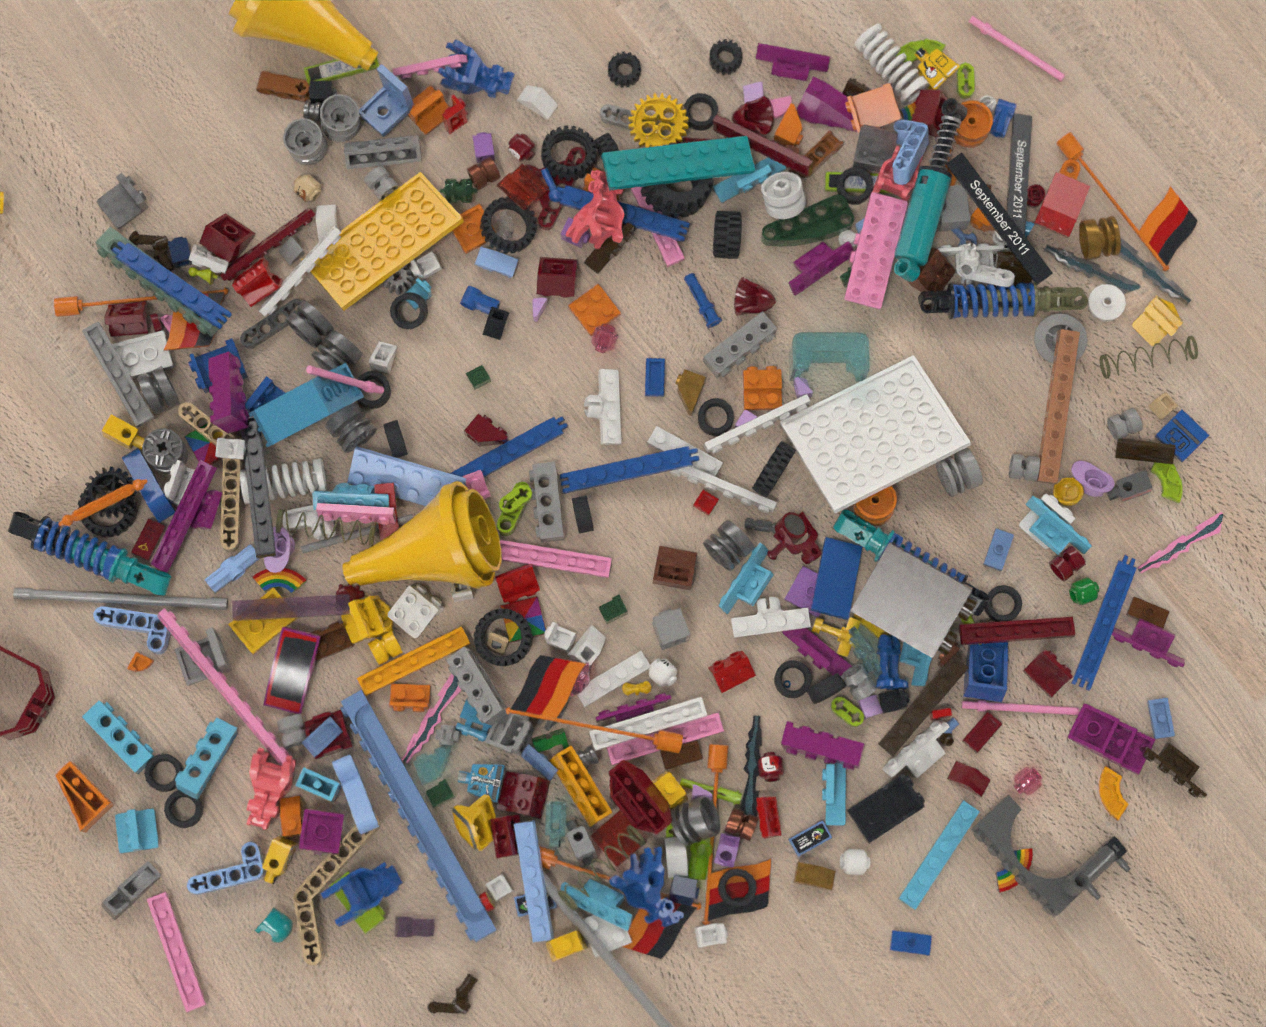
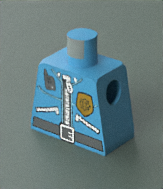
[457,764,505,804]

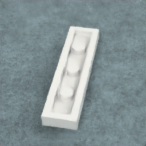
[647,426,723,477]
[575,651,650,707]

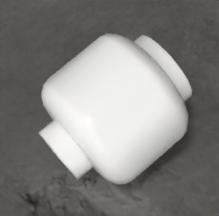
[649,658,677,687]
[840,849,870,875]

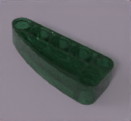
[761,194,854,247]

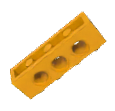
[549,745,613,827]

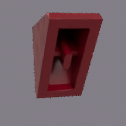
[947,761,991,797]

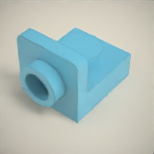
[405,278,432,311]

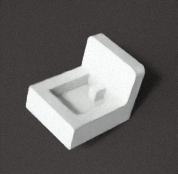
[410,252,442,280]
[215,438,246,459]
[544,622,577,653]
[694,923,728,947]

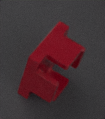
[304,710,353,760]

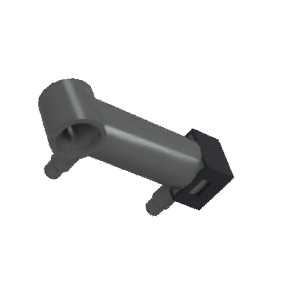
[1062,836,1131,900]

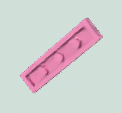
[393,54,468,79]
[316,503,396,525]

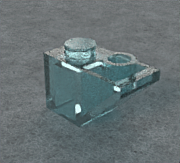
[413,746,452,785]

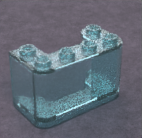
[789,332,870,381]

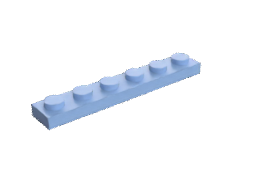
[514,821,554,942]

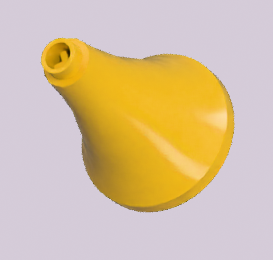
[228,0,379,71]
[342,481,502,589]

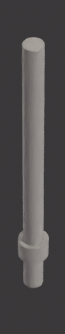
[301,514,413,554]

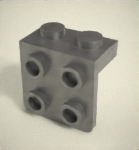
[853,125,898,173]
[97,173,149,229]

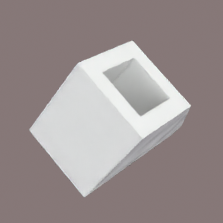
[567,625,606,668]

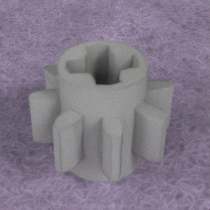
[435,725,459,746]

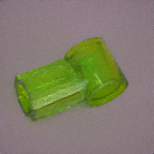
[688,840,712,880]

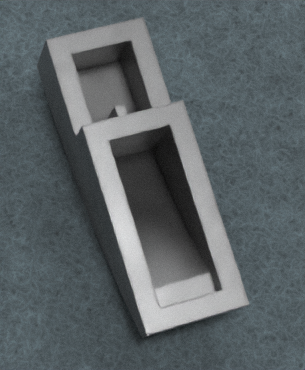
[101,861,161,920]

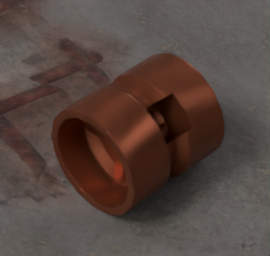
[467,157,501,190]
[724,807,759,842]

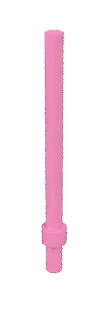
[969,16,1065,81]
[306,366,384,394]
[962,700,1079,715]

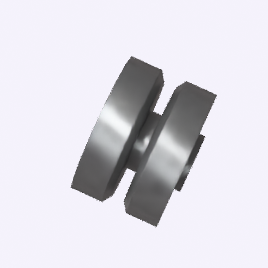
[285,300,334,348]
[137,366,180,415]

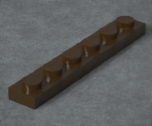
[878,655,969,756]

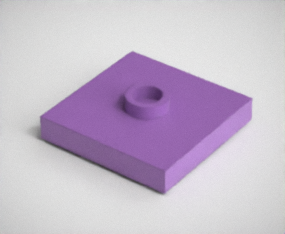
[784,566,821,618]

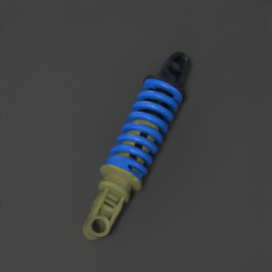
[918,282,1088,320]

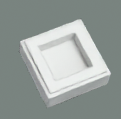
[485,874,513,901]

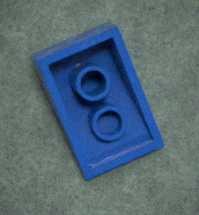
[963,642,1008,702]

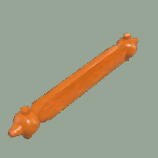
[58,479,148,526]

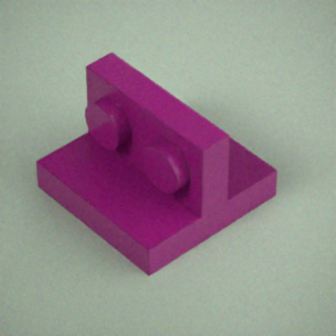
[299,809,344,855]

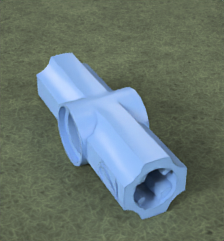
[205,544,260,593]

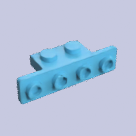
[713,158,786,203]
[312,483,389,510]
[1026,496,1092,555]
[719,543,774,614]
[899,642,932,686]
[822,763,846,826]
[560,879,632,931]

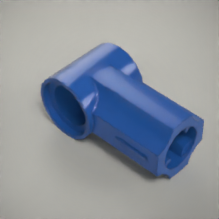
[989,99,1017,138]
[460,286,500,315]

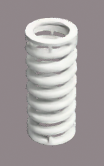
[854,23,929,105]
[240,458,327,504]

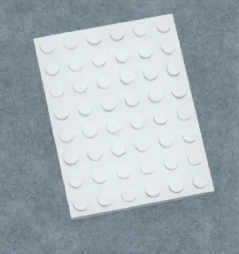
[780,355,970,513]

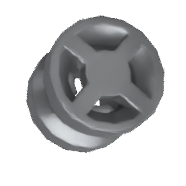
[304,101,321,121]
[577,745,599,768]

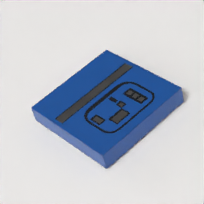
[1155,409,1209,462]

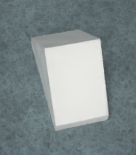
[517,85,558,120]
[316,205,337,241]
[369,341,397,374]
[450,583,473,603]
[664,837,688,878]

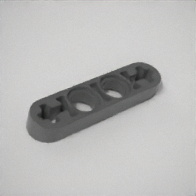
[240,299,302,349]

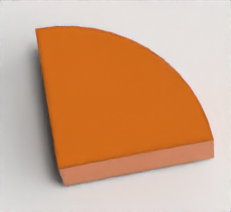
[127,652,154,672]

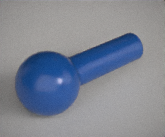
[541,168,563,202]

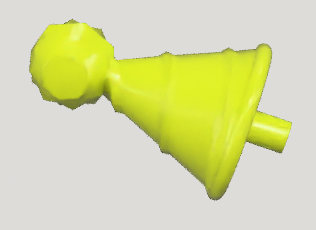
[188,267,218,285]

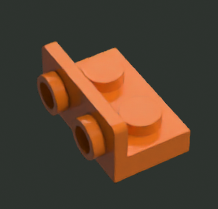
[389,684,430,712]

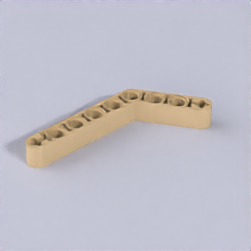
[178,402,242,552]
[293,815,381,966]

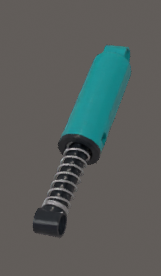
[894,98,967,282]

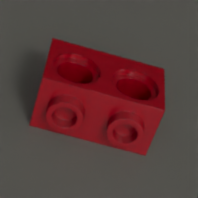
[490,815,520,859]

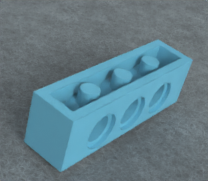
[82,701,154,774]
[175,717,238,800]

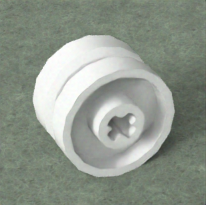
[761,172,806,219]

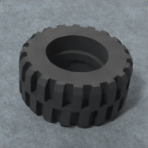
[640,143,714,219]

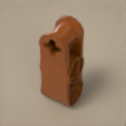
[256,71,309,102]
[798,130,844,178]

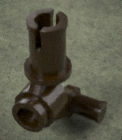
[129,231,175,271]
[427,973,478,1015]

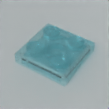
[848,626,883,677]

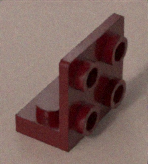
[1023,650,1073,698]
[497,771,550,819]

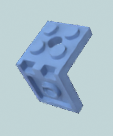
[359,64,414,137]

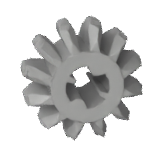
[383,265,414,295]

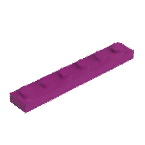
[151,460,217,573]

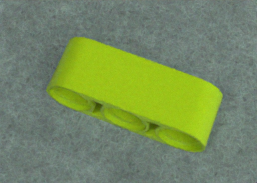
[497,482,530,536]

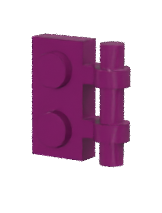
[190,490,222,530]

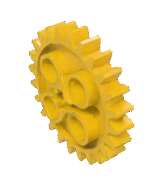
[628,93,688,148]

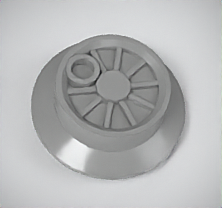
[1034,314,1087,364]

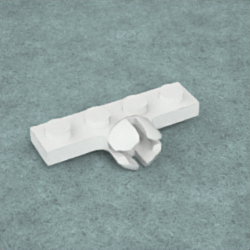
[584,369,621,445]
[283,505,337,540]
[731,597,811,638]

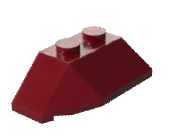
[609,759,672,835]

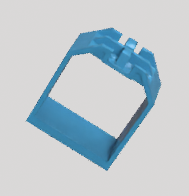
[249,363,364,447]

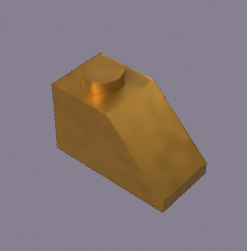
[675,369,706,416]
[793,862,836,890]

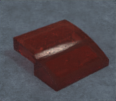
[497,163,550,211]
[590,810,647,868]

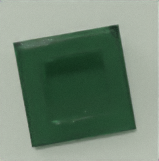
[466,365,491,390]

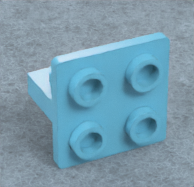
[115,809,159,854]

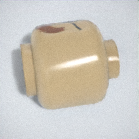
[293,174,321,202]

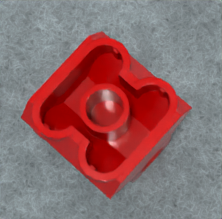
[232,257,283,307]

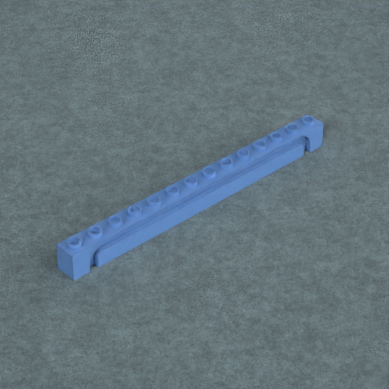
[340,690,497,943]

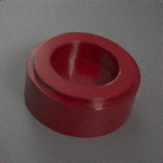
[150,313,162,332]

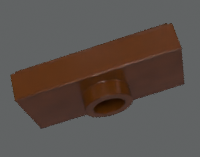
[1126,597,1170,629]
[660,740,703,770]

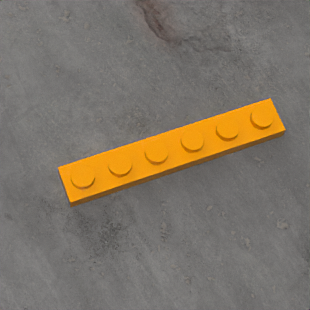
[357,626,470,696]

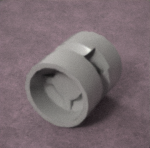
[364,166,399,201]
[1107,408,1143,440]
[1009,454,1040,482]
[841,664,877,701]
[277,714,307,748]

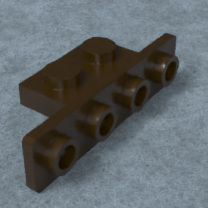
[584,222,637,274]
[1139,743,1207,798]

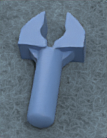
[951,228,977,247]

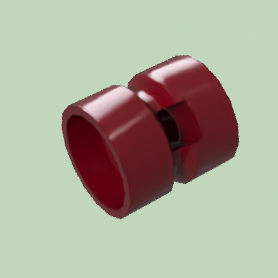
[1049,546,1086,582]

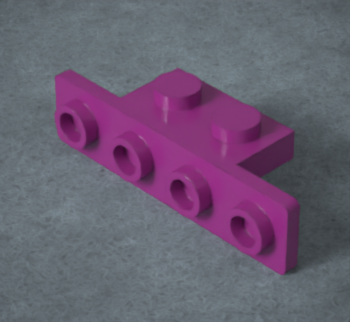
[755,43,830,81]
[789,241,853,296]
[1112,618,1185,668]
[782,628,852,676]
[595,693,672,723]

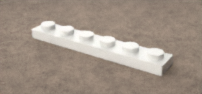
[258,225,341,316]
[704,394,810,454]
[670,467,777,514]
[589,697,707,751]

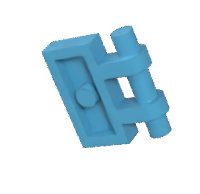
[455,699,493,742]

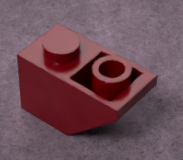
[464,413,508,447]

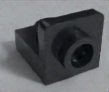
[878,688,909,714]

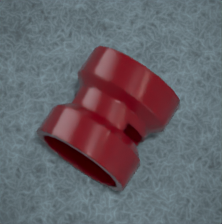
[1027,184,1046,208]

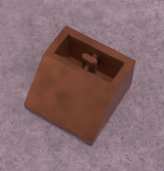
[908,247,956,292]
[652,546,697,590]

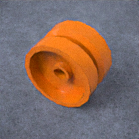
[954,100,993,148]
[853,486,897,526]

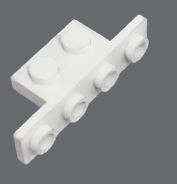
[938,243,1011,274]
[882,719,950,779]

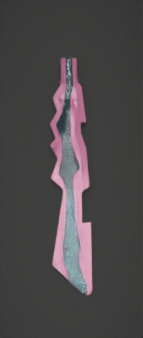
[1137,512,1223,574]
[402,674,461,764]

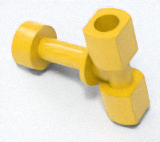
[812,617,861,657]

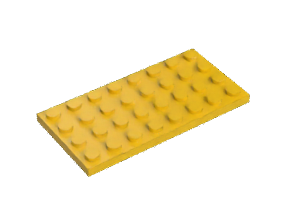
[301,172,464,311]

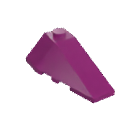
[796,76,858,132]

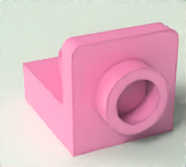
[462,470,491,500]

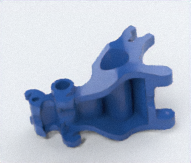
[438,40,515,98]
[609,847,684,927]
[321,862,403,927]

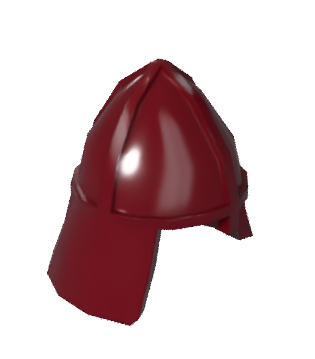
[731,96,774,135]
[734,277,776,316]

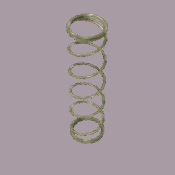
[1100,335,1198,379]
[276,509,376,546]
[558,825,646,911]

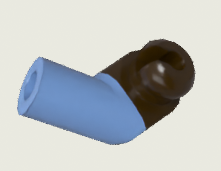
[940,718,959,746]

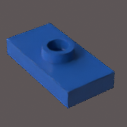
[890,930,932,956]

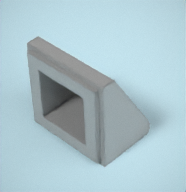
[279,237,305,265]

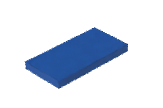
[810,537,862,620]

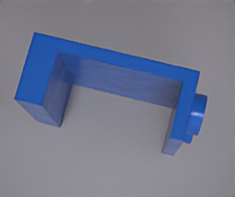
[188,338,248,394]

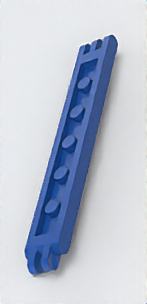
[557,186,690,242]
[112,241,232,329]
[450,416,568,477]
[560,446,700,494]
[1071,555,1137,691]

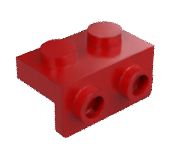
[708,651,756,693]

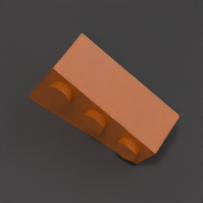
[55,761,114,833]

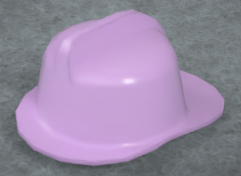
[1071,461,1115,497]
[264,527,295,573]

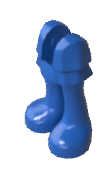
[876,634,909,690]

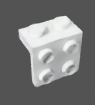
[164,460,195,505]
[1019,494,1075,549]
[388,584,445,638]

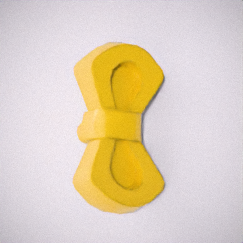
[622,681,652,696]

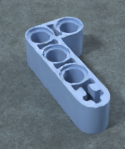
[892,120,929,185]
[93,606,170,655]
[332,754,379,834]
[187,842,266,895]

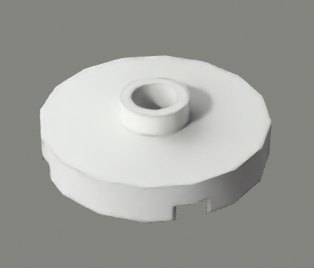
[1088,284,1126,322]

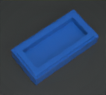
[645,358,665,397]

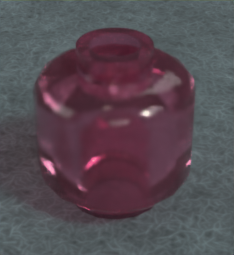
[591,324,618,353]
[1013,766,1043,796]

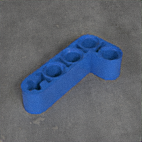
[122,448,175,523]

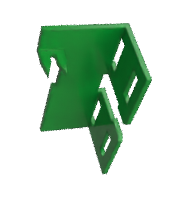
[532,728,569,753]

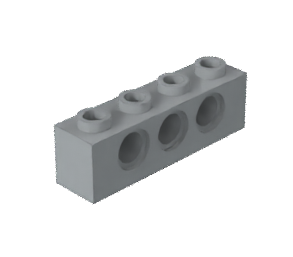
[344,135,421,169]
[529,462,564,543]

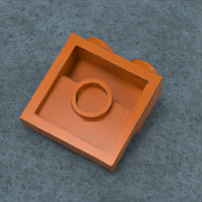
[743,366,782,411]

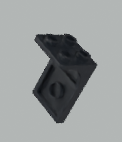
[847,774,925,844]

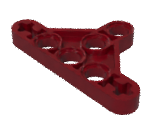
[519,147,585,231]

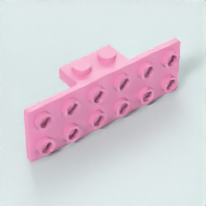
[844,192,908,309]

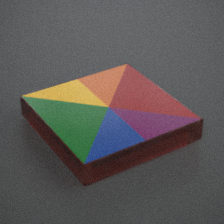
[184,423,223,465]
[500,596,546,644]

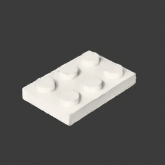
[112,330,174,379]

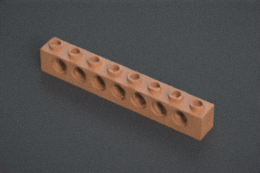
[1036,329,1080,484]

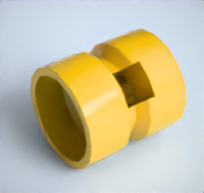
[367,631,403,665]

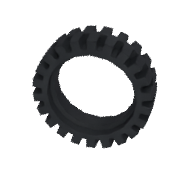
[541,125,597,181]
[480,196,537,254]
[752,441,796,498]
[77,479,137,538]
[473,609,532,666]

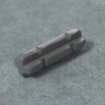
[744,518,776,534]

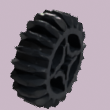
[84,466,137,519]

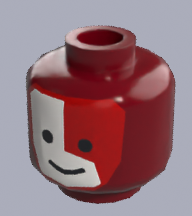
[508,133,536,161]
[758,752,784,782]

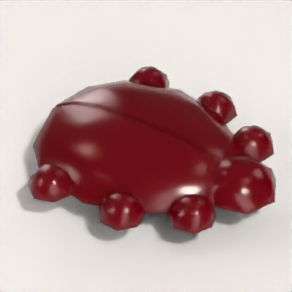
[335,584,365,610]

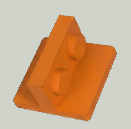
[408,86,449,135]

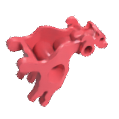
[867,145,923,206]
[566,170,624,249]
[246,747,296,830]

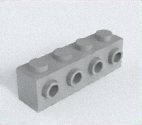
[703,311,777,378]
[447,646,507,726]

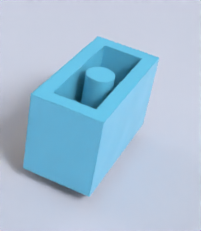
[295,767,342,803]

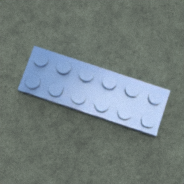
[347,446,467,506]

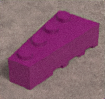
[208,352,249,434]
[781,721,865,771]

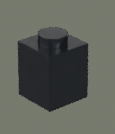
[309,81,337,105]
[482,306,510,340]

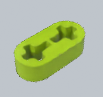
[956,63,975,99]
[499,485,532,514]
[830,697,864,727]

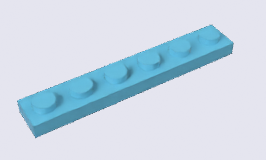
[898,800,980,910]

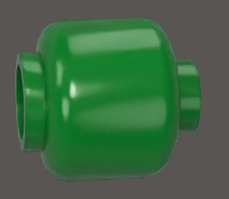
[1069,578,1099,606]

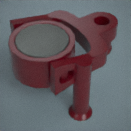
[767,511,822,564]

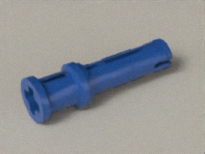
[684,273,722,328]

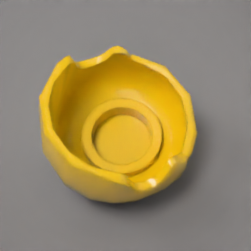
[1053,477,1084,506]

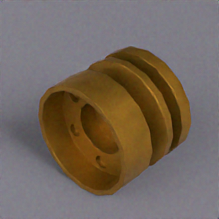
[1079,216,1121,260]

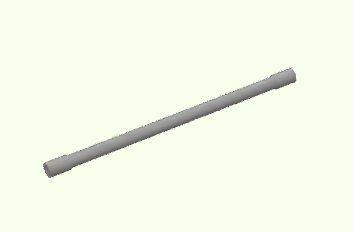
[13,588,228,610]
[543,871,673,1027]

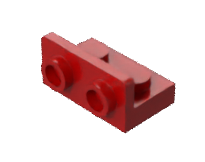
[442,94,468,134]
[495,564,540,603]
[756,797,782,839]

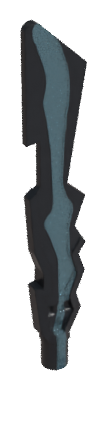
[740,716,762,817]

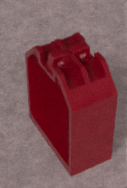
[0,646,56,741]

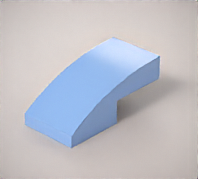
[474,247,518,278]

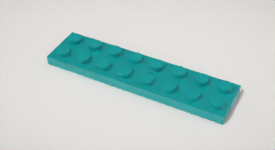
[602,136,755,191]

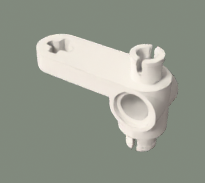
[957,243,1015,287]

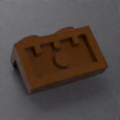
[311,622,353,661]

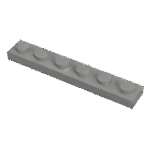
[82,321,155,428]

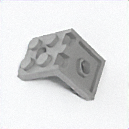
[175,627,232,686]

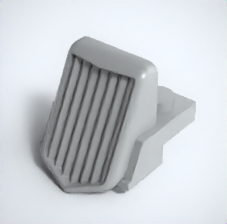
[484,713,534,756]

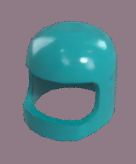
[254,907,293,943]

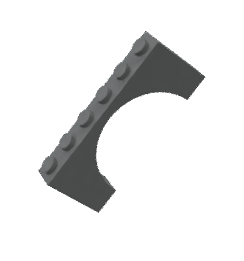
[971,795,1079,917]

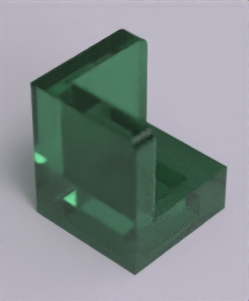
[599,595,628,624]
[426,779,455,809]

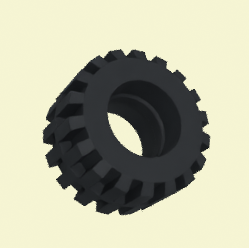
[713,211,742,259]

